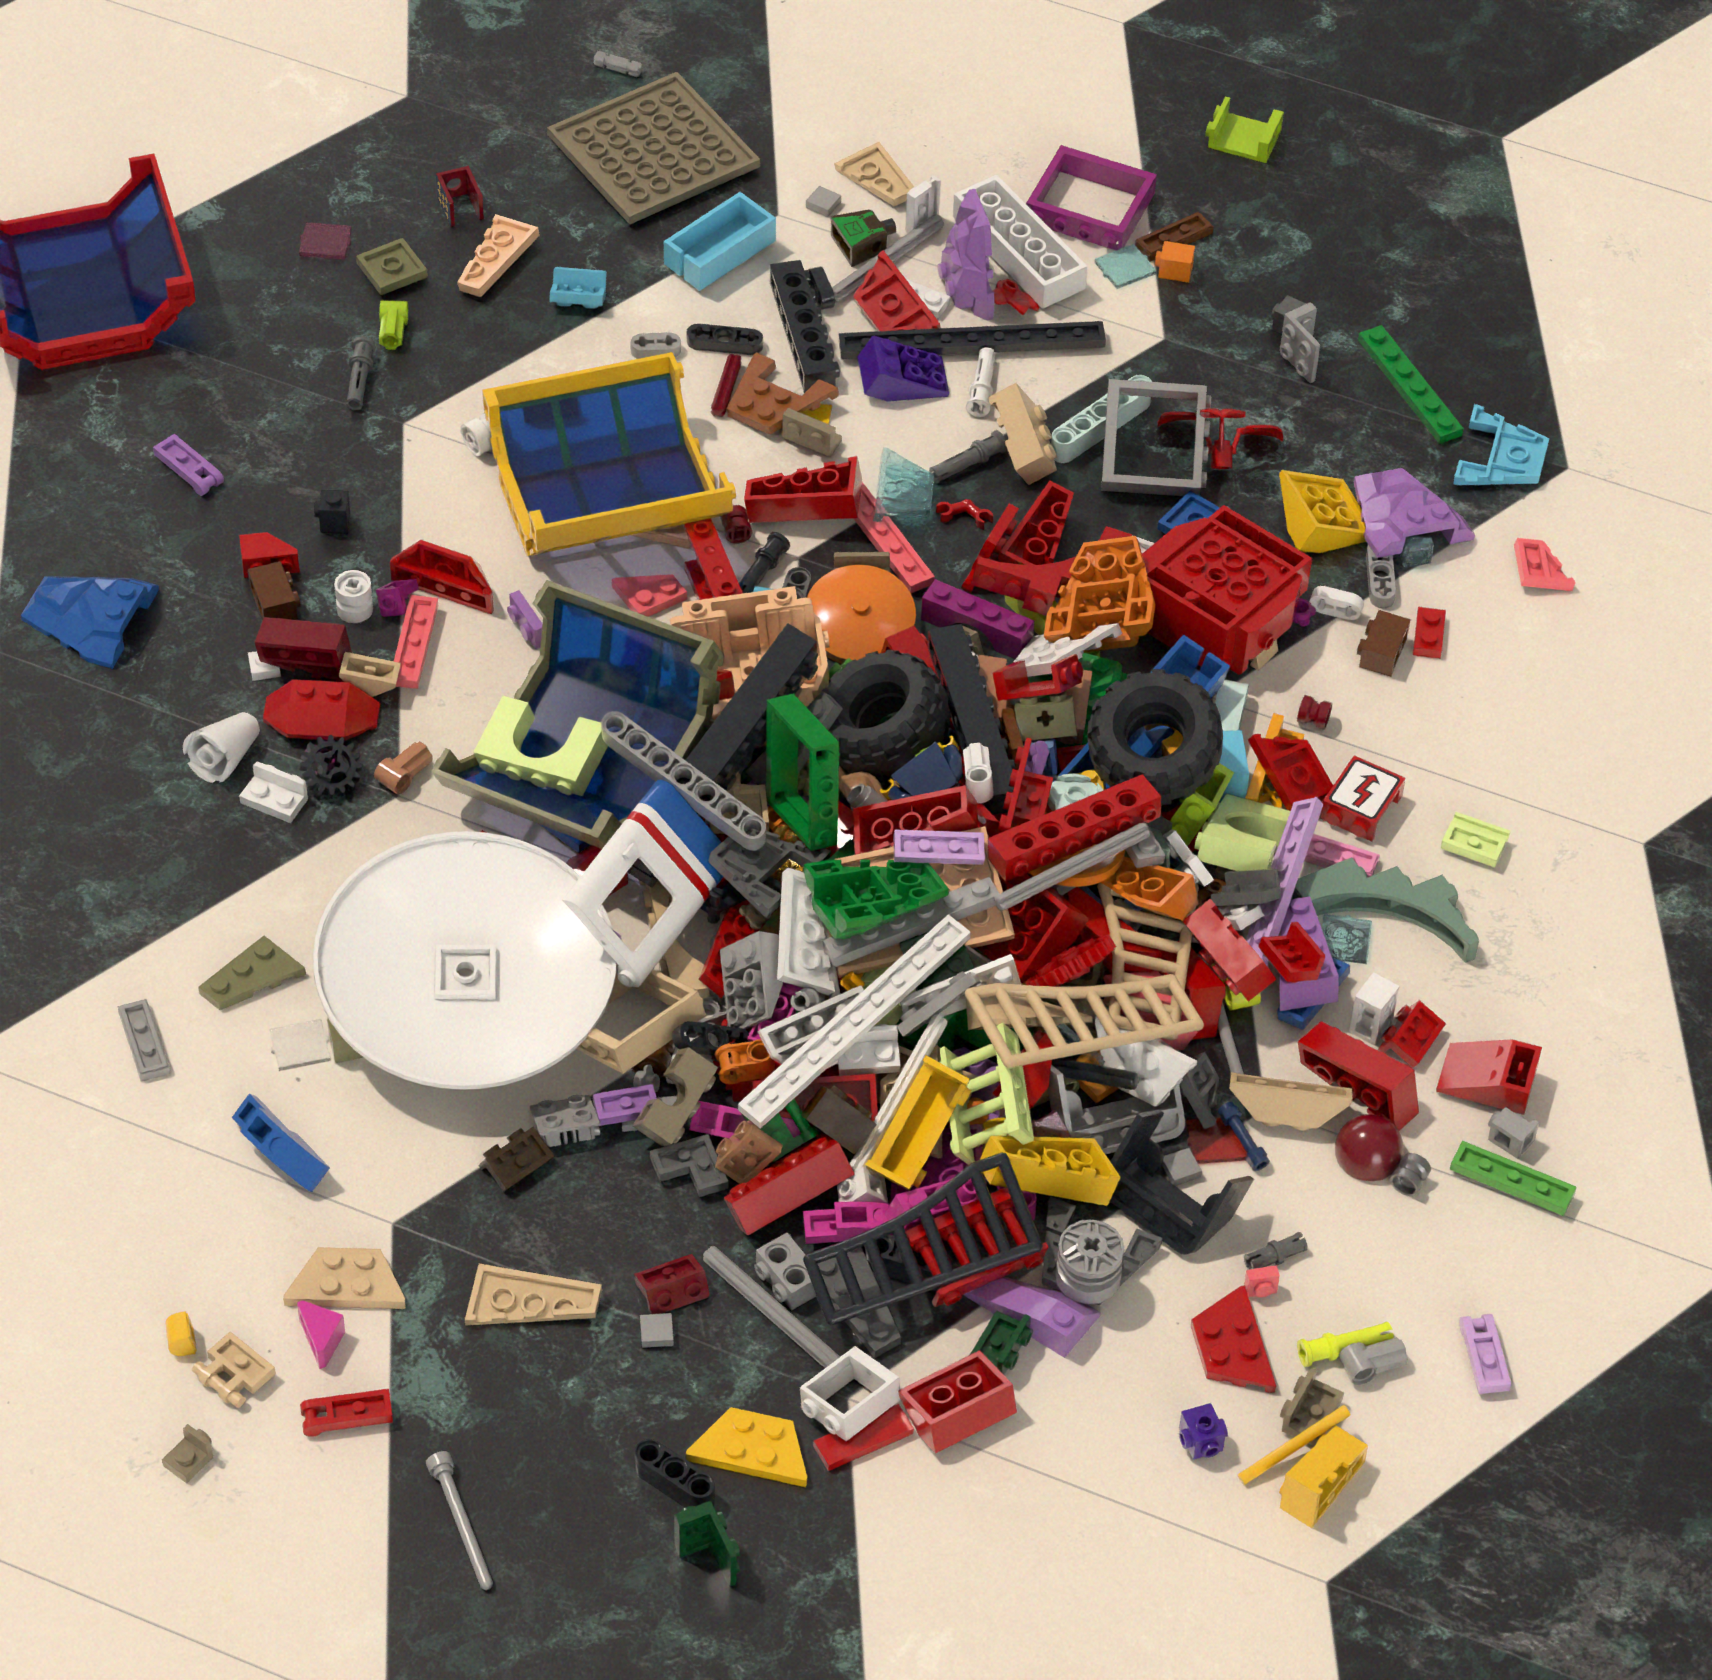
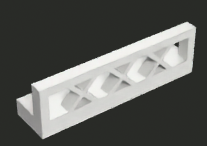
[900,954,1021,1023]

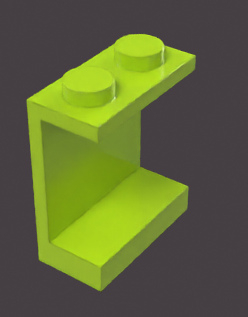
[1205,96,1284,163]
[1170,763,1234,846]

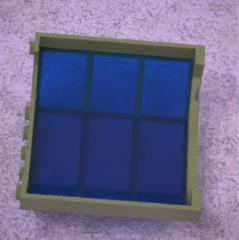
[431,580,724,849]

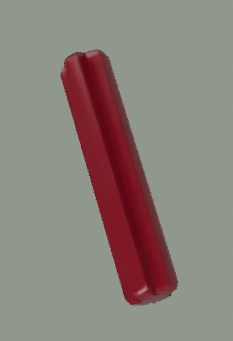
[711,354,742,417]

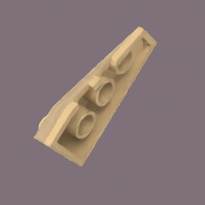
[966,985,1093,1030]

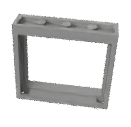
[1101,379,1211,496]

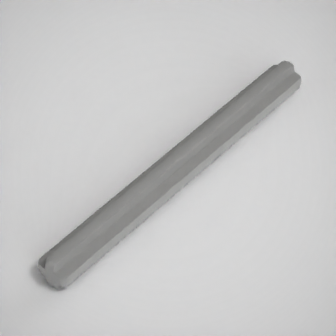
[832,215,944,302]
[994,823,1150,911]
[703,1246,840,1368]

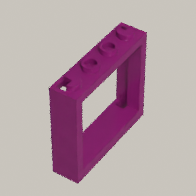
[1026,145,1157,252]

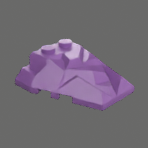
[938,189,994,320]
[1353,468,1475,558]

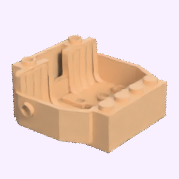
[664,586,830,747]

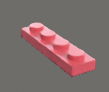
[394,595,439,689]

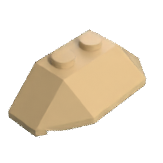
[1229,1072,1352,1131]

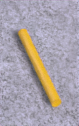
[1237,1405,1351,1485]

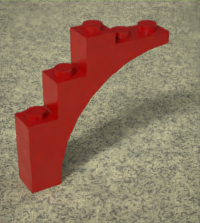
[970,526,1132,616]

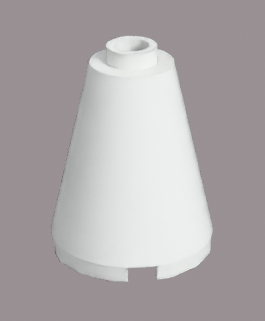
[183,712,260,783]

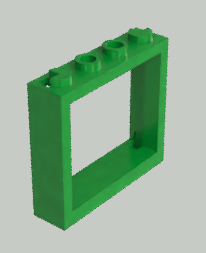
[766,694,839,851]

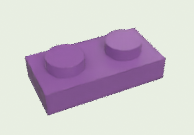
[507,590,542,649]
[593,1084,657,1126]

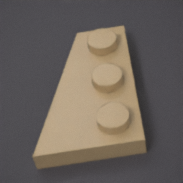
[834,142,914,207]

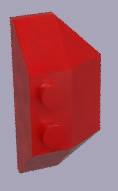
[390,540,494,614]
[263,679,380,741]
[1064,887,1161,975]

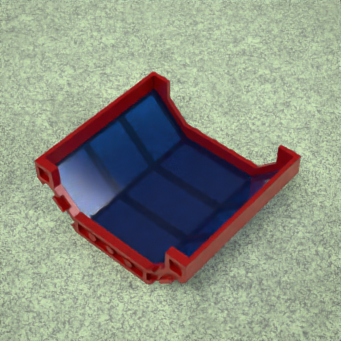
[0,153,196,370]

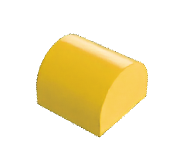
[165,1311,197,1356]

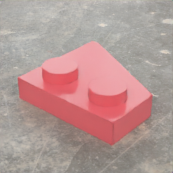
[1514,538,1575,591]
[612,574,687,617]

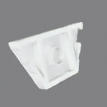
[1095,1017,1197,1107]

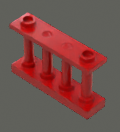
[684,518,743,600]
[905,1187,1049,1307]

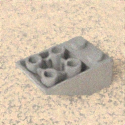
[720,931,783,1029]

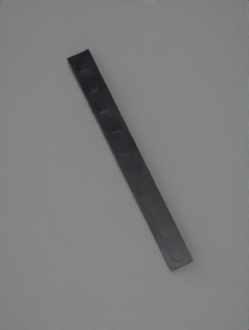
[838,321,1106,360]

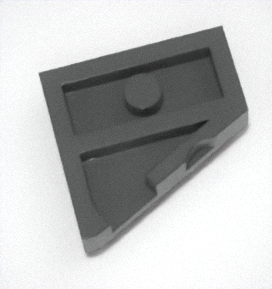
[1179,1052,1219,1129]

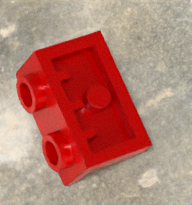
[1378,1000,1446,1068]

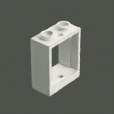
[800,1346,901,1441]

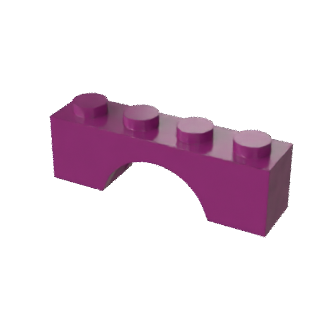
[921,579,1034,659]

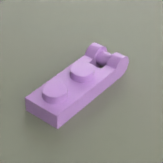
[1460,1314,1511,1394]

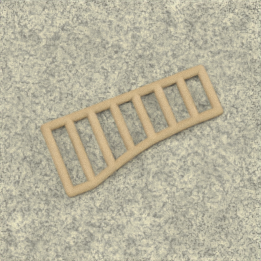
[1097,882,1199,1040]
[965,974,1204,1068]

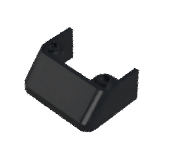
[1110,1110,1254,1254]

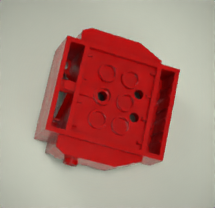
[1142,505,1313,675]

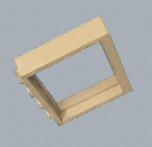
[576,963,706,1074]

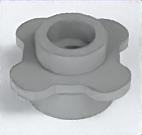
[633,1065,660,1092]

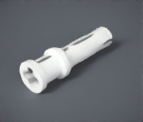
[966,348,996,417]

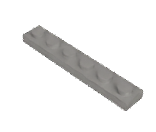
[823,877,1000,967]

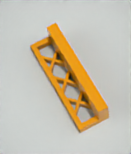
[1246,713,1305,809]

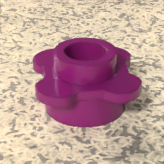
[1293,598,1316,626]

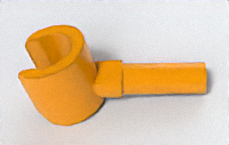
[840,971,865,991]

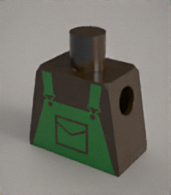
[831,209,896,267]

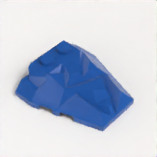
[21,576,159,669]

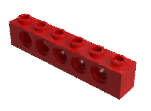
[988,774,1161,882]

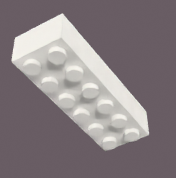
[953,175,1087,309]

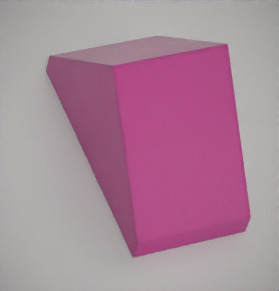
[297,1300,345,1369]

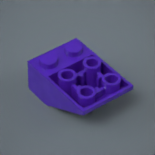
[857,336,949,402]

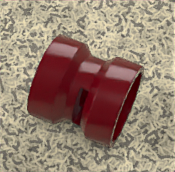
[720,505,753,544]
[1297,695,1333,730]

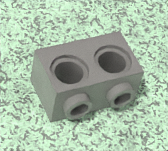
[754,1233,823,1311]

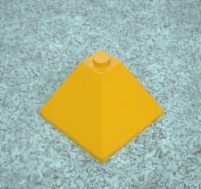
[1279,470,1367,553]

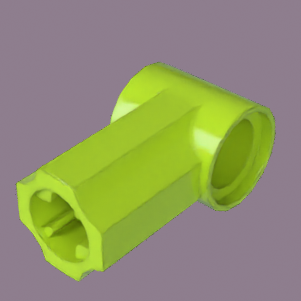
[379,300,408,350]

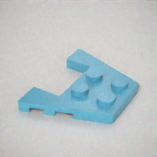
[1453,404,1549,485]

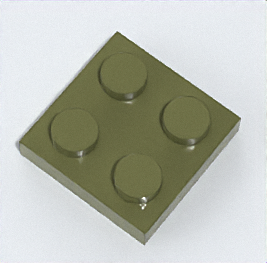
[356,238,428,295]

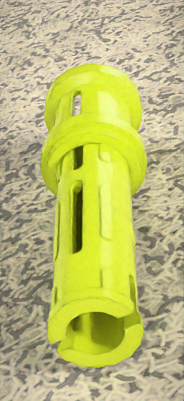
[1297,1322,1394,1367]

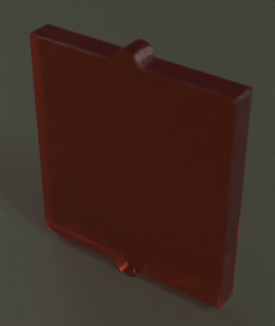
[1186,1118,1247,1164]

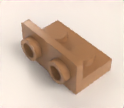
[715,1120,782,1184]

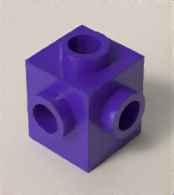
[1179,1403,1228,1460]

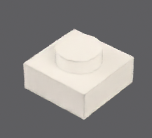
[248,651,281,681]

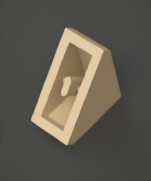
[339,652,401,697]

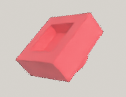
[1244,1265,1280,1297]

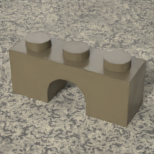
[633,1047,718,1146]

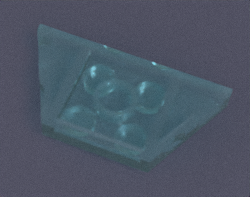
[873,447,934,522]

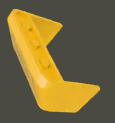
[865,1055,972,1191]

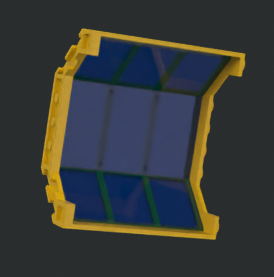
[482,352,736,556]

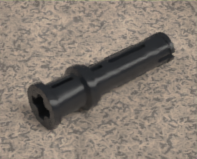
[739,532,790,594]

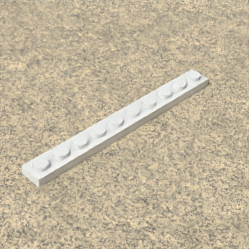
[738,914,971,1129]

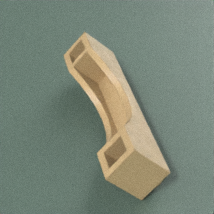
[639,880,709,999]

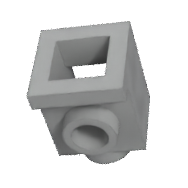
[1488,1107,1539,1159]

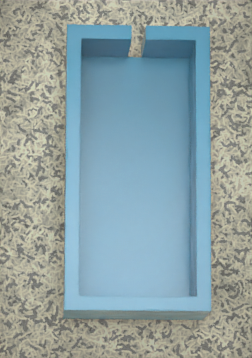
[664,192,776,291]

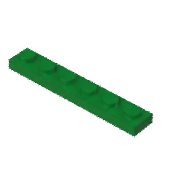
[1358,325,1464,444]

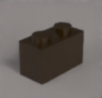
[801,1085,877,1154]

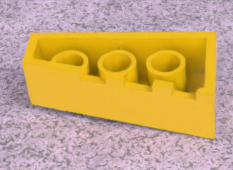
[980,1136,1120,1206]

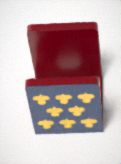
[436,166,484,227]

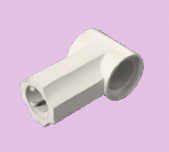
[963,743,994,803]

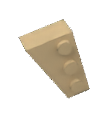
[988,383,1057,485]

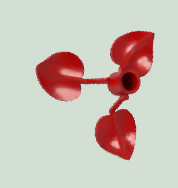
[1158,408,1283,469]

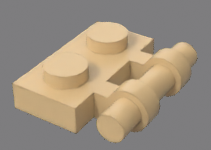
[192,1332,276,1408]

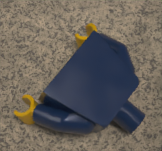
[879,736,963,801]

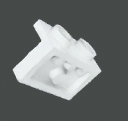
[239,762,308,823]
[838,1024,900,1076]

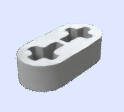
[630,332,681,359]

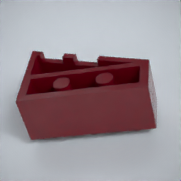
[255,617,352,682]

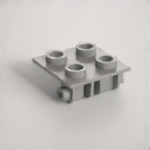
[530,1095,600,1147]

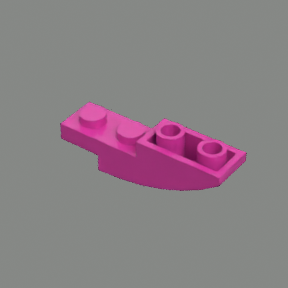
[689,1101,816,1151]
[803,1201,893,1244]

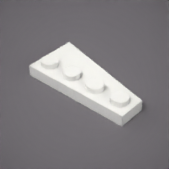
[777,868,835,996]

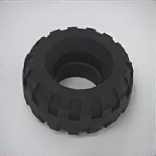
[822,650,951,782]
[1087,669,1223,805]

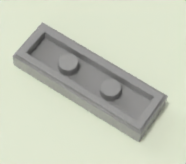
[117,999,170,1081]

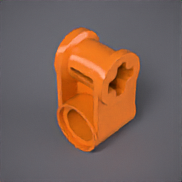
[715,1039,775,1084]

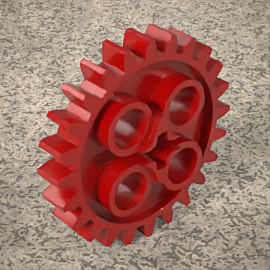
[1024,934,1116,987]

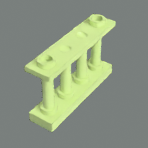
[939,1023,1034,1165]

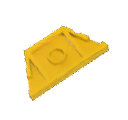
[686,1407,807,1487]

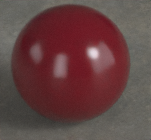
[1335,1114,1404,1181]

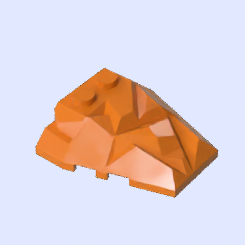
[1044,536,1155,653]

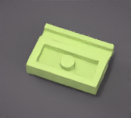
[1441,812,1510,867]

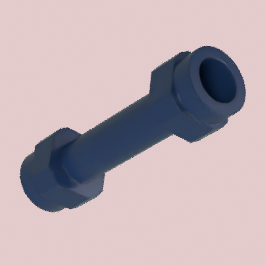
[1218,1102,1270,1171]

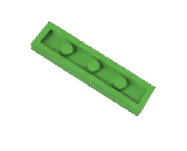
[1450,1140,1577,1216]

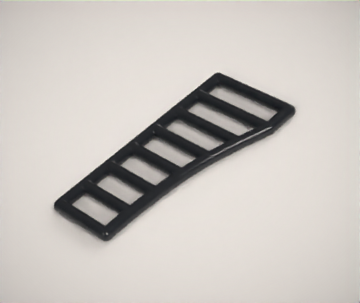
[803,1152,1043,1325]

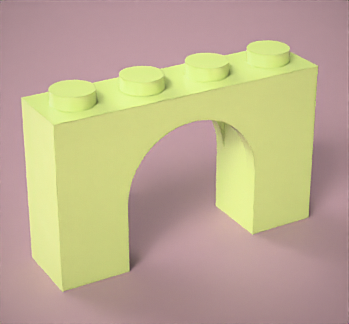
[473,696,608,796]
[1195,794,1290,871]

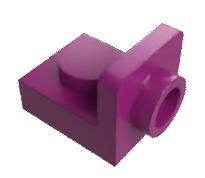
[375,579,419,617]

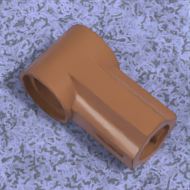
[374,741,433,794]

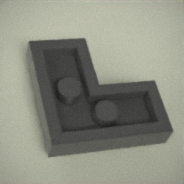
[650,1134,728,1197]

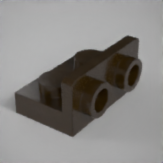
[478,1126,555,1192]

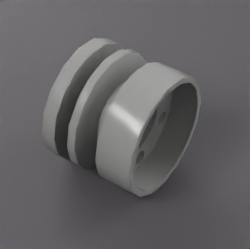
[1055,1220,1125,1304]

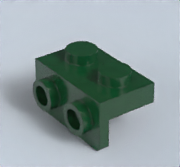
[970,1311,1033,1375]

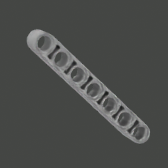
[601,711,766,851]

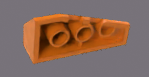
[1100,856,1199,920]

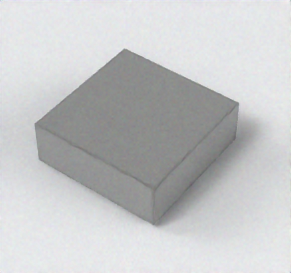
[806,186,841,217]
[1162,1148,1202,1186]
[640,1313,673,1348]

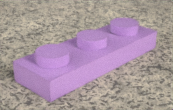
[894,830,985,865]

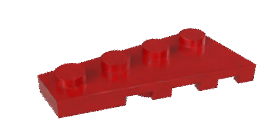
[699,900,764,999]

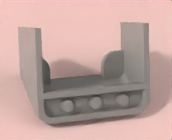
[1047,1038,1185,1154]

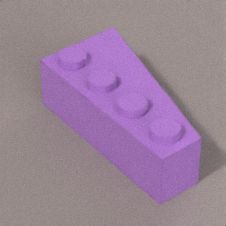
[1280,896,1338,1011]

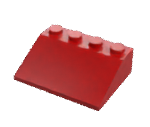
[977,872,1090,984]

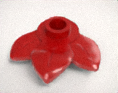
[992,279,1039,315]

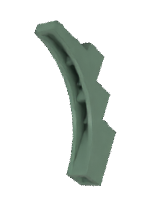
[1291,857,1479,963]

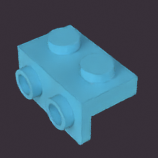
[550,267,607,308]

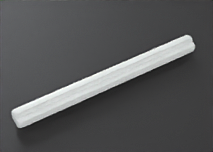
[850,1014,947,1172]

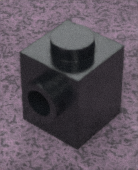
[314,490,351,534]

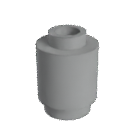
[847,784,887,810]

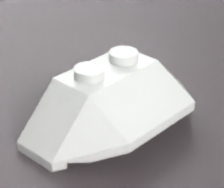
[758,985,864,1069]

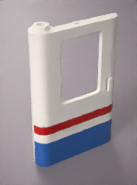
[562,780,723,987]

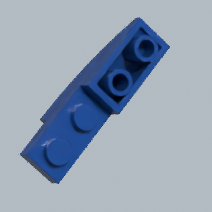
[231,1093,330,1192]

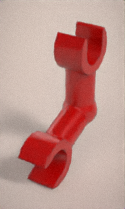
[936,499,993,530]

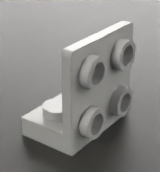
[1280,302,1320,383]

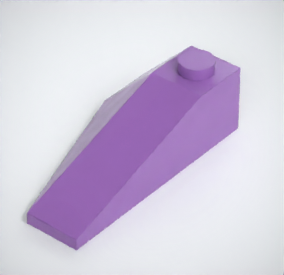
[964,1277,1101,1358]

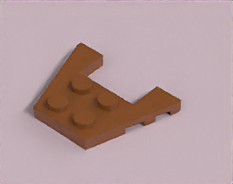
[727,352,839,435]

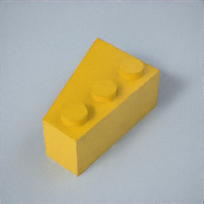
[1279,1426,1368,1528]

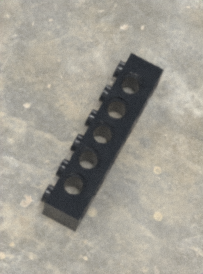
[770,260,840,393]

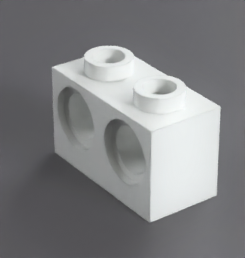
[1349,972,1399,1046]

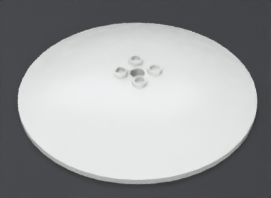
[313,831,616,1090]

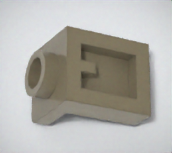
[162,1424,213,1483]

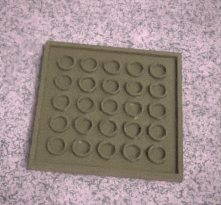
[547,72,760,225]

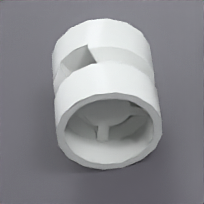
[460,412,512,456]
[334,570,373,623]

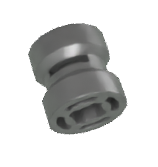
[1390,1153,1431,1196]

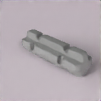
[594,51,642,77]

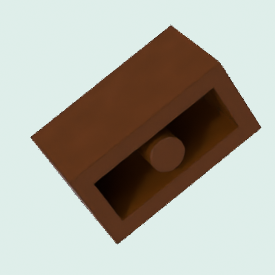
[248,561,301,621]
[1357,610,1411,677]

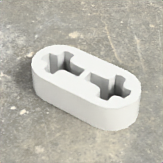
[1309,586,1364,620]

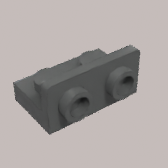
[1211,869,1281,906]

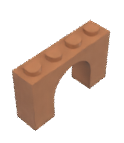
[978,655,1092,744]

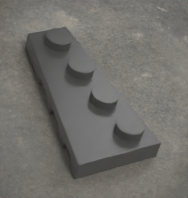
[745,691,843,795]
[818,1247,901,1358]

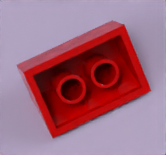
[898,1350,1017,1454]

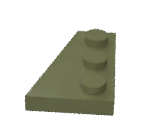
[198,935,306,1010]

